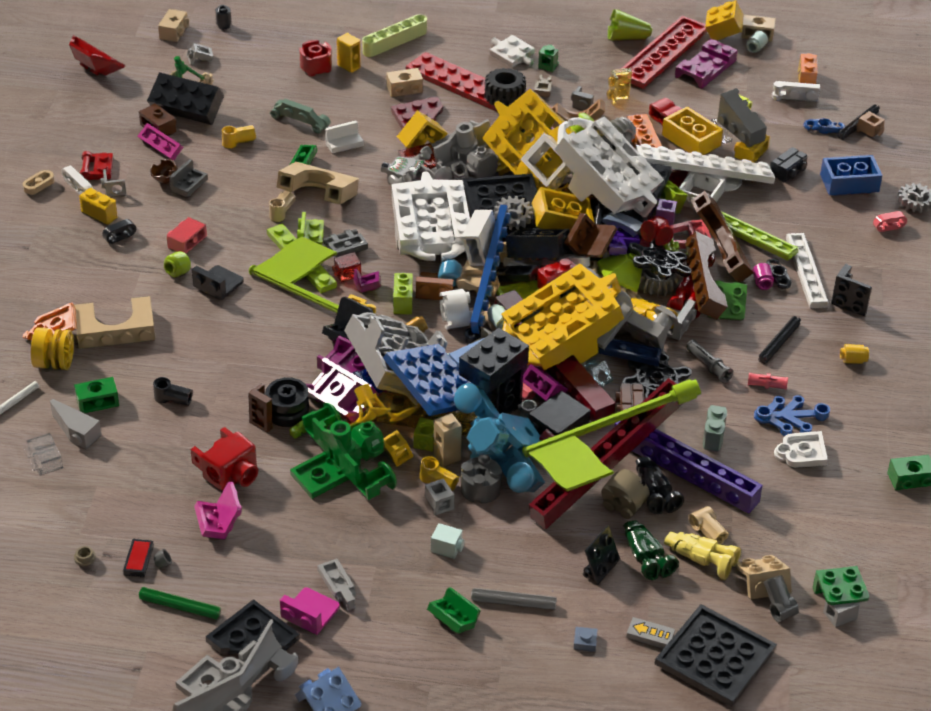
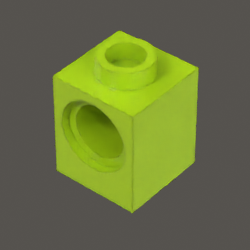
[413,418,434,452]

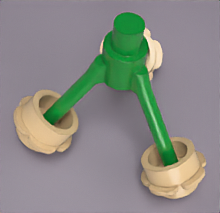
[170,56,214,85]

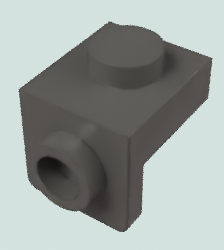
[571,86,594,111]

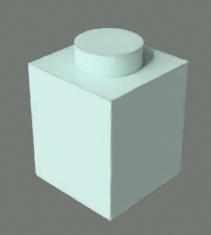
[431,523,465,559]

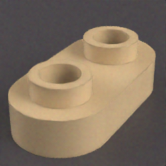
[23,170,55,195]

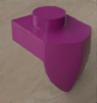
[354,269,381,292]

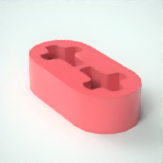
[873,211,907,232]

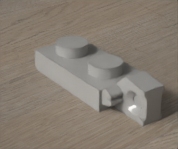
[317,559,356,610]

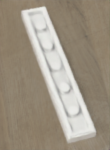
[786,233,829,308]

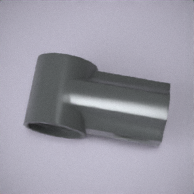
[764,575,799,622]

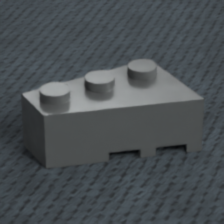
[717,88,767,147]

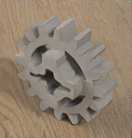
[897,183,931,213]
[494,196,533,230]

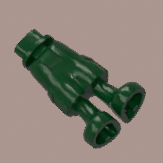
[623,520,679,581]

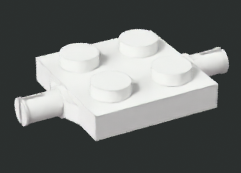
[490,35,535,68]

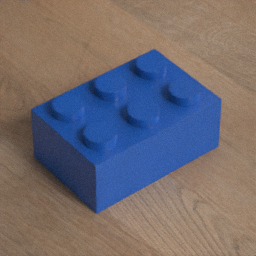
[820,155,883,196]

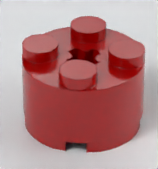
[299,40,332,77]

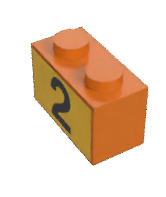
[798,53,818,84]

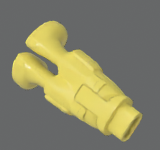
[664,531,741,580]

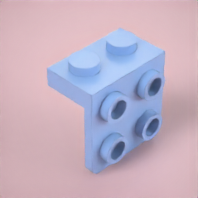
[294,667,361,711]

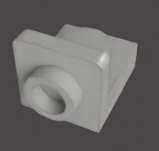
[187,43,214,65]

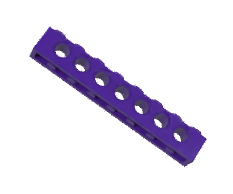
[614,421,763,514]

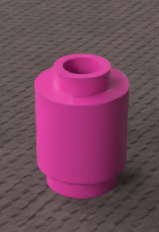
[753,263,774,290]

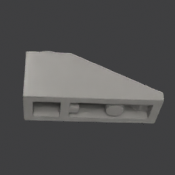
[50,399,102,449]

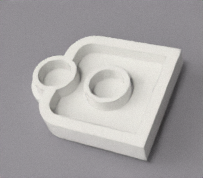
[774,431,828,468]

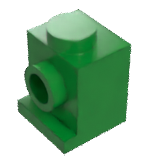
[538,45,559,72]

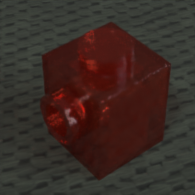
[332,252,362,283]

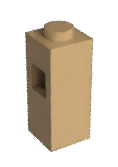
[434,413,462,467]

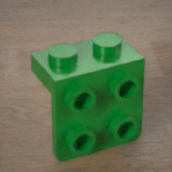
[812,566,869,605]

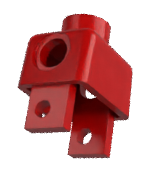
[190,427,259,491]

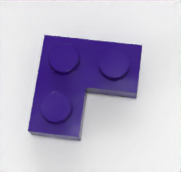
[607,230,640,256]

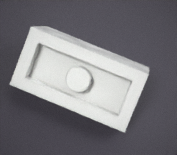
[325,121,364,154]

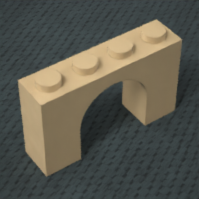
[276,162,359,205]
[74,296,155,349]

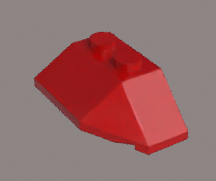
[69,35,125,76]

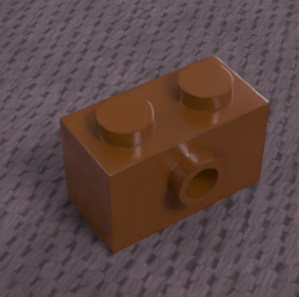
[139,104,177,136]

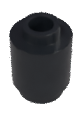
[215,5,232,30]

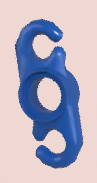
[803,118,845,134]

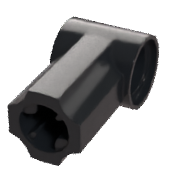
[153,377,193,406]

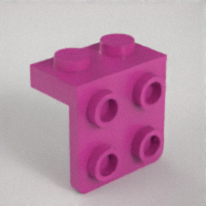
[194,482,242,539]
[280,587,340,635]

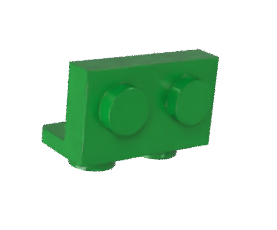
[427,587,481,633]

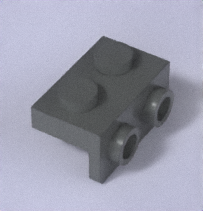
[169,159,208,197]

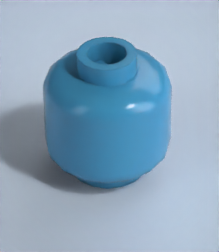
[438,259,463,287]

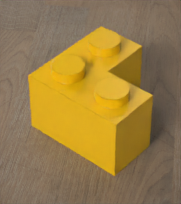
[396,110,448,153]

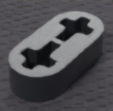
[102,219,137,244]

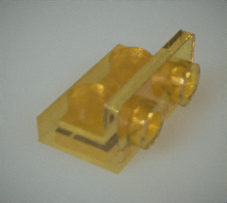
[607,68,632,105]

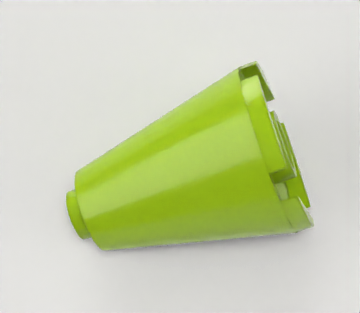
[607,9,652,41]

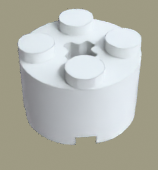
[440,289,473,329]

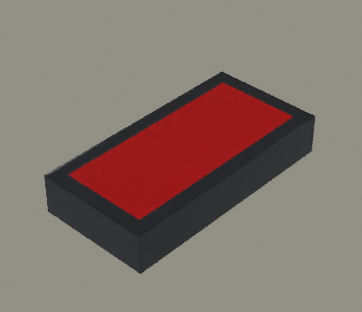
[123,539,154,577]

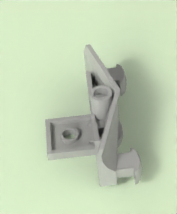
[585,267,678,354]
[173,619,298,711]

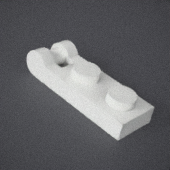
[772,81,820,102]

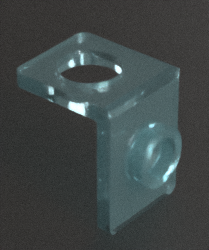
[583,359,613,387]

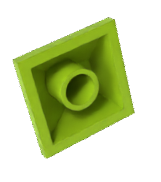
[597,253,642,293]

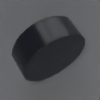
[464,328,481,344]

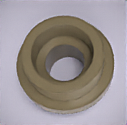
[74,546,96,566]

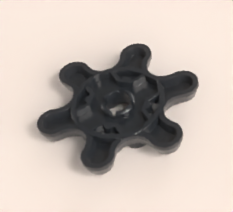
[629,240,692,280]
[623,353,692,399]

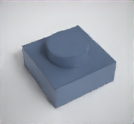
[573,627,597,652]

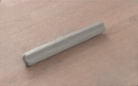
[471,588,557,610]

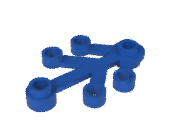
[754,395,830,436]

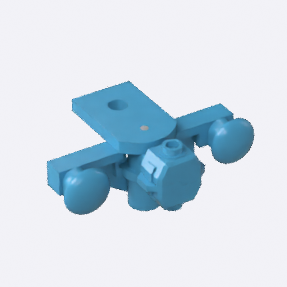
[454,383,545,493]

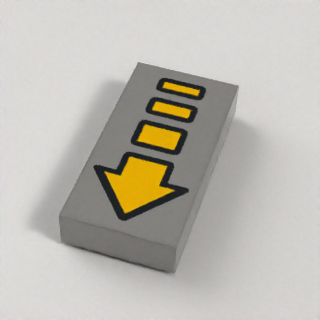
[626,617,675,649]

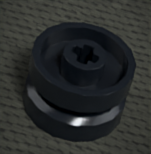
[265,377,310,427]

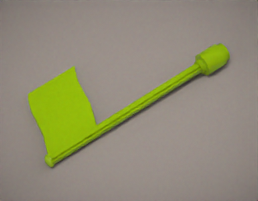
[248,237,339,313]
[522,379,701,491]

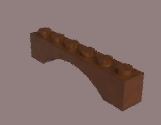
[691,191,754,283]
[685,231,728,320]

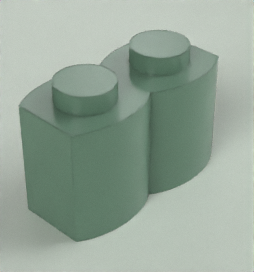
[703,405,727,451]

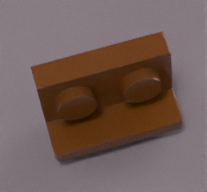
[248,384,272,433]

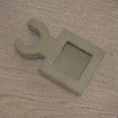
[534,75,552,97]

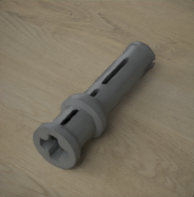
[686,340,734,383]

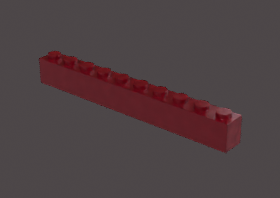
[495,290,616,422]
[529,378,684,530]

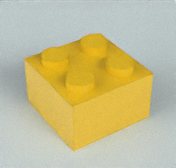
[705,0,744,41]

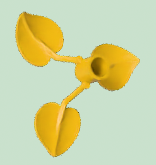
[350,383,421,431]

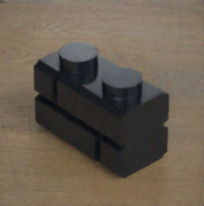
[770,147,808,182]

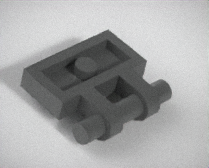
[323,229,368,259]

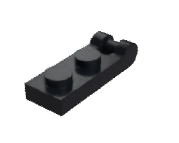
[496,265,539,283]

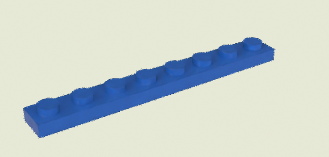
[470,204,511,334]

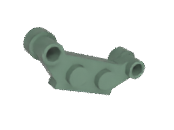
[270,99,331,134]

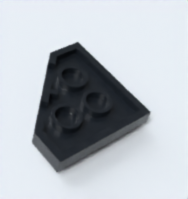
[205,599,300,654]

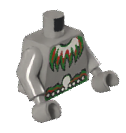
[381,146,432,185]

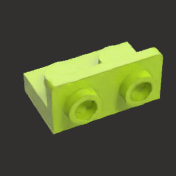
[297,212,324,246]

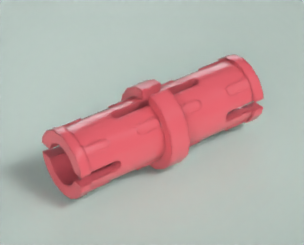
[748,373,788,390]

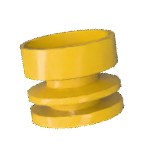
[31,328,74,370]

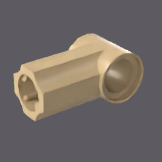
[269,190,295,222]
[688,506,729,545]

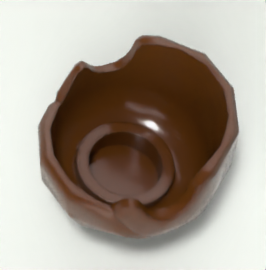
[150,159,178,184]

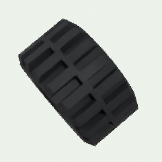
[484,68,526,107]

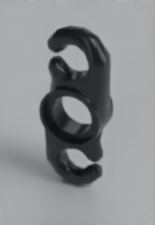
[766,259,792,289]

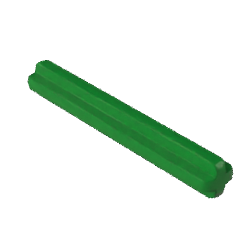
[138,587,221,619]

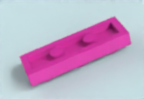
[137,123,184,161]

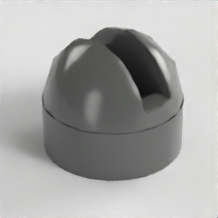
[154,549,172,568]

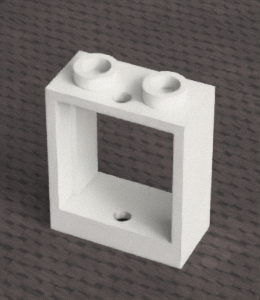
[521,133,572,190]
[679,171,726,209]

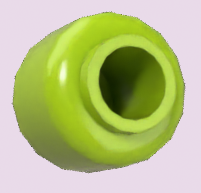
[164,251,191,277]

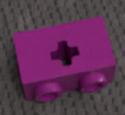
[523,364,568,401]

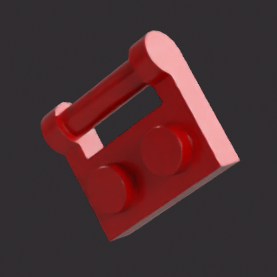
[80,151,113,180]

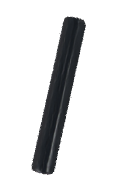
[838,104,880,140]
[758,316,801,364]

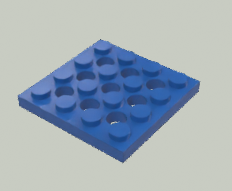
[383,344,472,416]

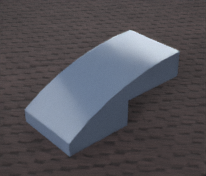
[602,212,642,237]

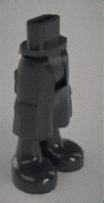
[635,457,685,515]

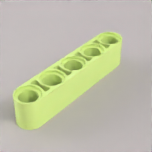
[362,15,427,57]

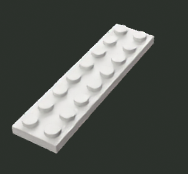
[635,144,775,184]

